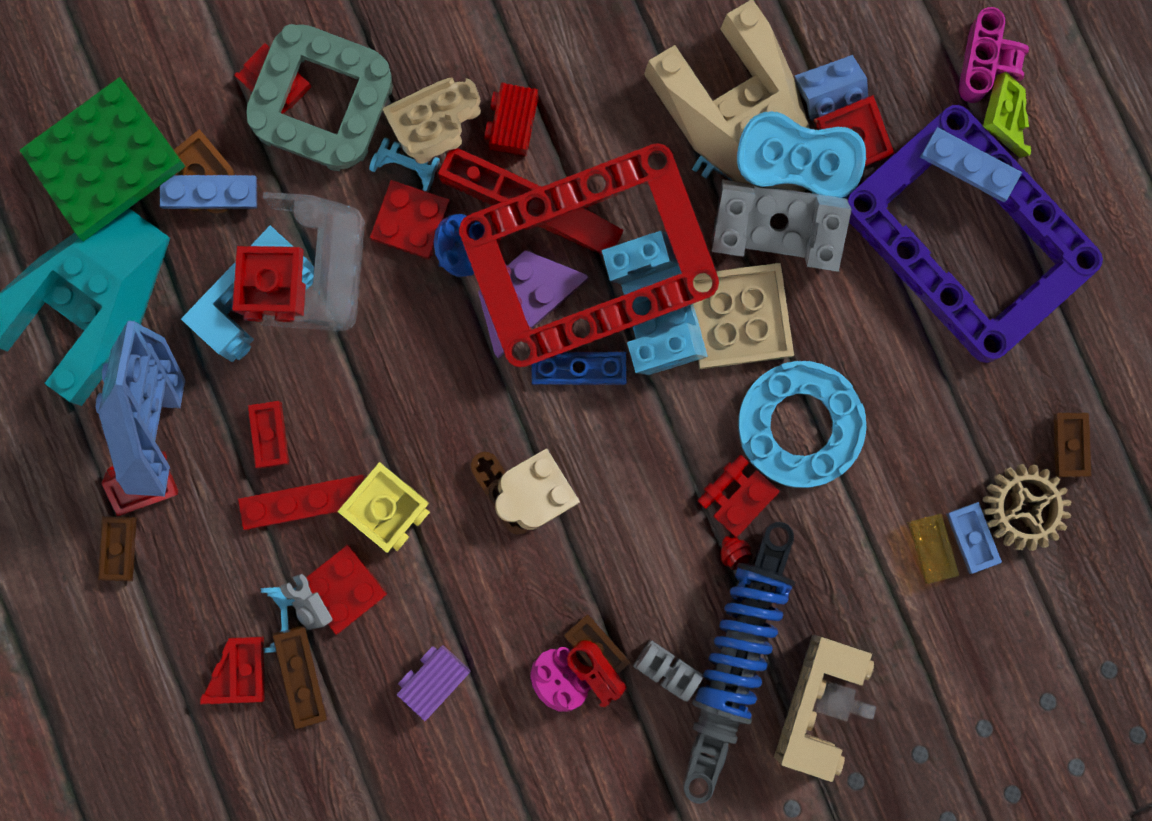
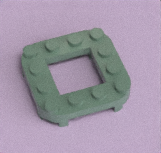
[247,24,393,171]

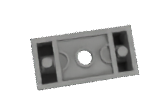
[711,179,851,272]

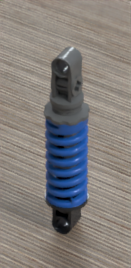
[683,522,796,804]

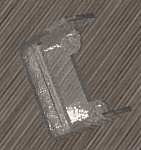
[258,192,365,331]

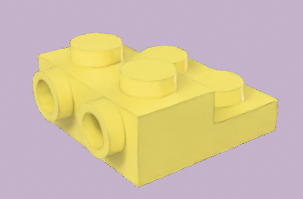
[338,462,430,553]

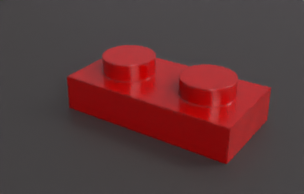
[248,401,290,469]

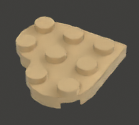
[383,78,481,164]

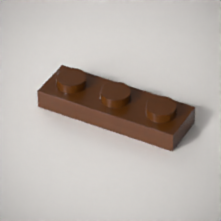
[272,625,327,729]

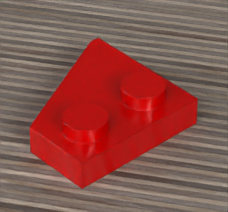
[200,636,265,704]

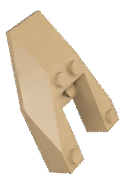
[644,0,810,192]

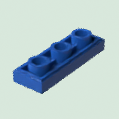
[532,352,626,385]

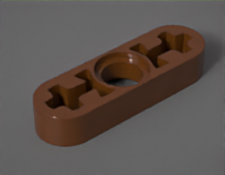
[471,452,529,535]

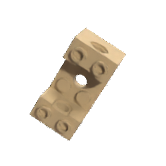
[774,634,874,782]

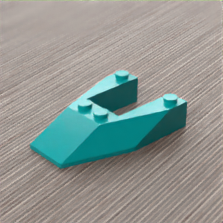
[0,208,170,406]

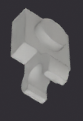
[280,574,333,630]

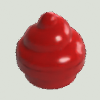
[720,536,753,570]

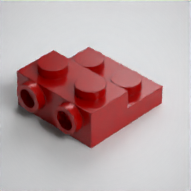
[232,246,306,322]

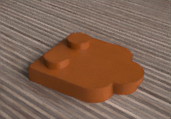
[174,129,235,214]

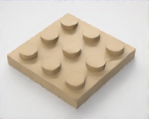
[693,263,794,370]

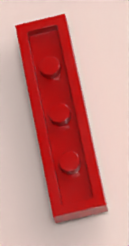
[238,474,365,530]

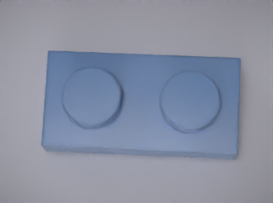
[946,502,1002,574]

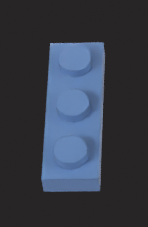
[920,127,1022,202]
[160,175,257,209]

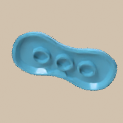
[737,111,866,198]

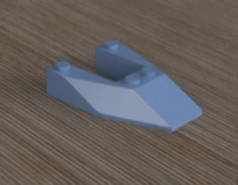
[96,321,185,496]

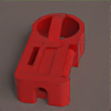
[567,640,627,707]

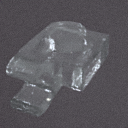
[815,681,876,721]

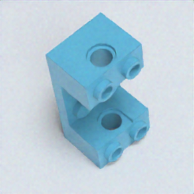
[181,225,318,362]
[602,230,708,375]

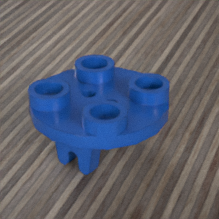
[434,214,485,277]

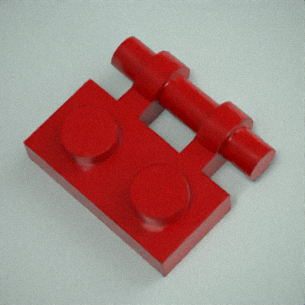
[697,455,780,538]

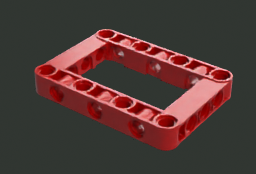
[459,143,719,367]

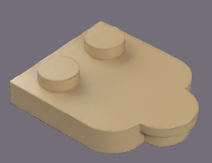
[495,448,580,530]

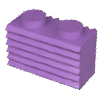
[397,645,471,721]

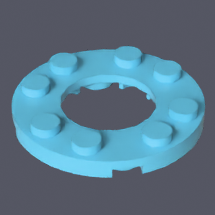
[738,361,866,488]

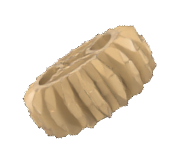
[982,464,1072,551]

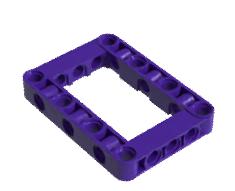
[847,105,1103,363]

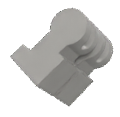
[632,639,703,702]

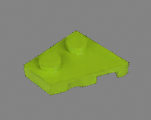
[983,72,1031,158]

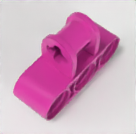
[959,7,1029,103]

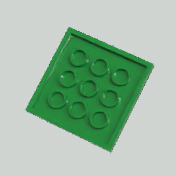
[19,77,186,242]

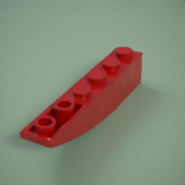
[438,148,624,255]

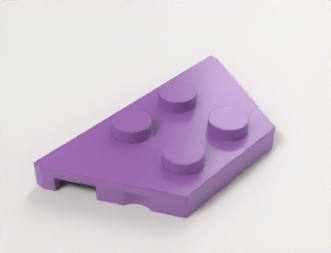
[478,250,588,358]

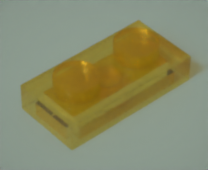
[908,513,959,584]

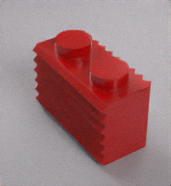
[485,83,538,156]

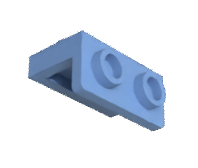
[795,55,868,121]

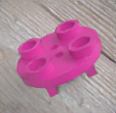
[530,647,591,712]

